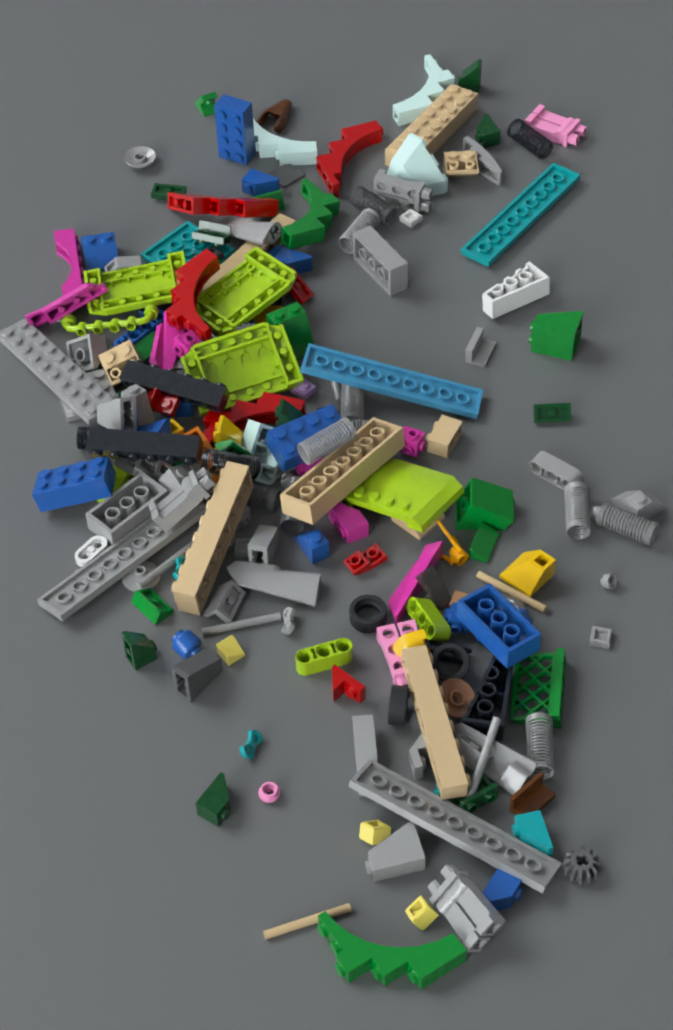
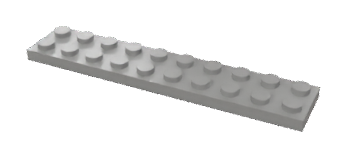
[0,318,114,426]
[37,502,206,622]
[348,759,562,894]

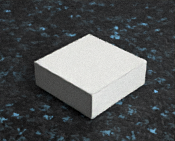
[399,209,423,228]

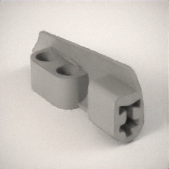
[217,217,282,245]
[226,561,321,607]
[453,723,537,795]

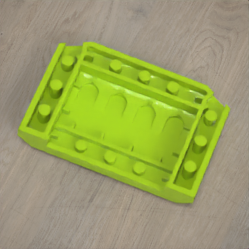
[197,246,297,335]
[83,251,186,316]
[180,322,304,417]
[340,459,464,533]

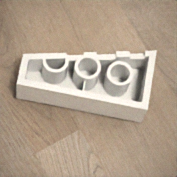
[482,261,550,319]

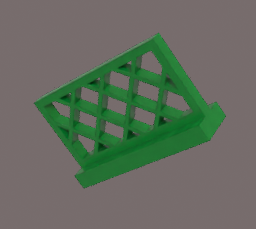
[510,648,567,728]

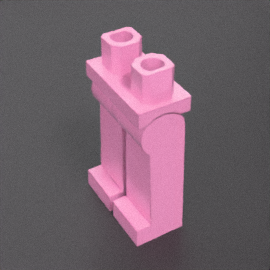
[524,104,587,148]
[377,619,418,686]

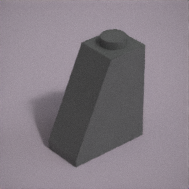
[172,648,223,702]

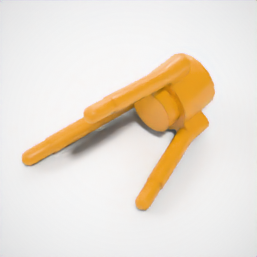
[437,520,469,566]

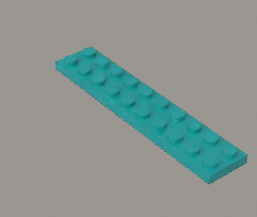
[461,163,581,267]

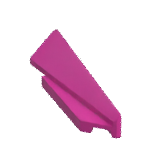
[25,283,108,328]
[150,311,186,370]
[388,541,443,625]

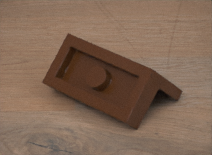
[510,772,556,815]

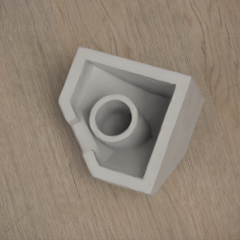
[66,334,107,372]
[611,490,665,524]

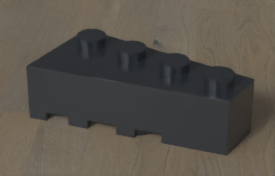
[461,655,513,741]

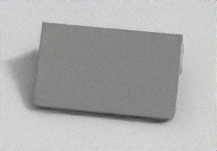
[465,327,496,367]
[203,580,246,623]

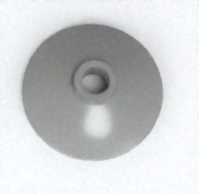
[124,146,156,168]
[121,561,161,592]

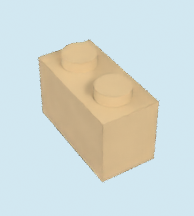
[425,415,463,458]

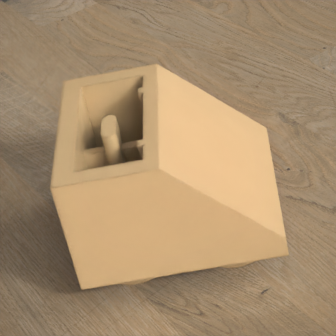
[444,150,479,177]
[98,339,142,386]

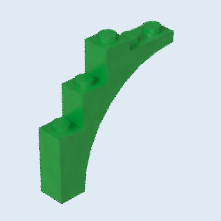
[281,178,340,250]
[317,911,467,990]

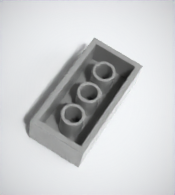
[353,226,409,296]
[85,472,169,546]

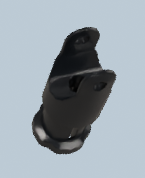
[426,640,472,665]

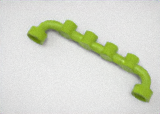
[61,305,159,336]

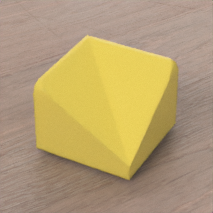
[216,635,245,666]
[359,820,391,845]
[405,895,439,931]

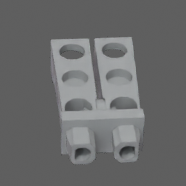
[373,169,433,214]
[148,467,215,533]
[428,865,506,953]

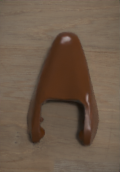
[257,99,292,132]

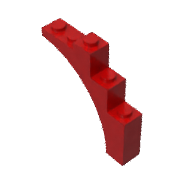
[165,249,220,341]
[203,392,306,449]

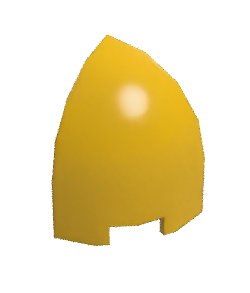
[393,629,430,657]

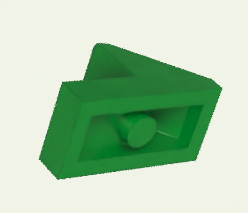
[194,91,218,116]

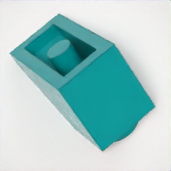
[511,810,553,857]

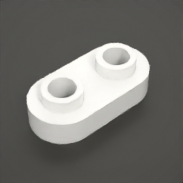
[75,535,108,567]

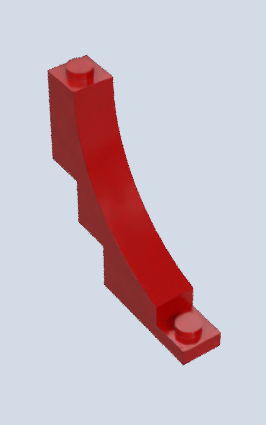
[316,120,384,197]
[167,192,279,218]

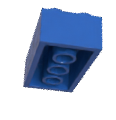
[214,94,256,165]
[265,404,351,472]
[32,456,117,512]
[457,583,541,668]

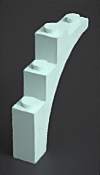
[393,54,456,126]
[253,118,317,166]

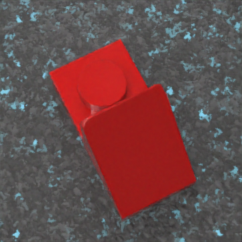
[283,267,314,305]
[147,388,181,417]
[332,664,366,703]

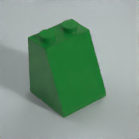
[266,302,314,361]
[529,311,584,361]
[455,477,515,531]

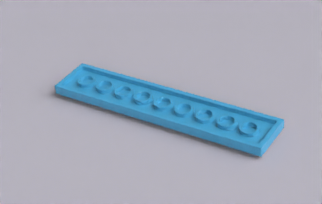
[300,343,483,420]

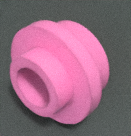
[259,782,280,803]

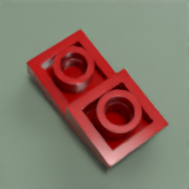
[343,543,388,576]

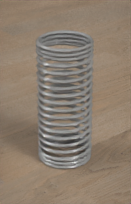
[338,208,381,254]
[341,384,365,427]
[297,417,357,465]
[564,481,591,540]
[596,502,659,546]
[525,712,555,780]

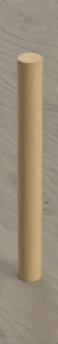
[476,571,547,613]
[263,903,352,940]

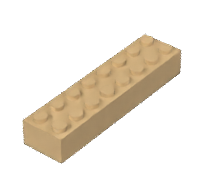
[385,84,478,166]
[280,417,405,525]
[171,461,253,616]

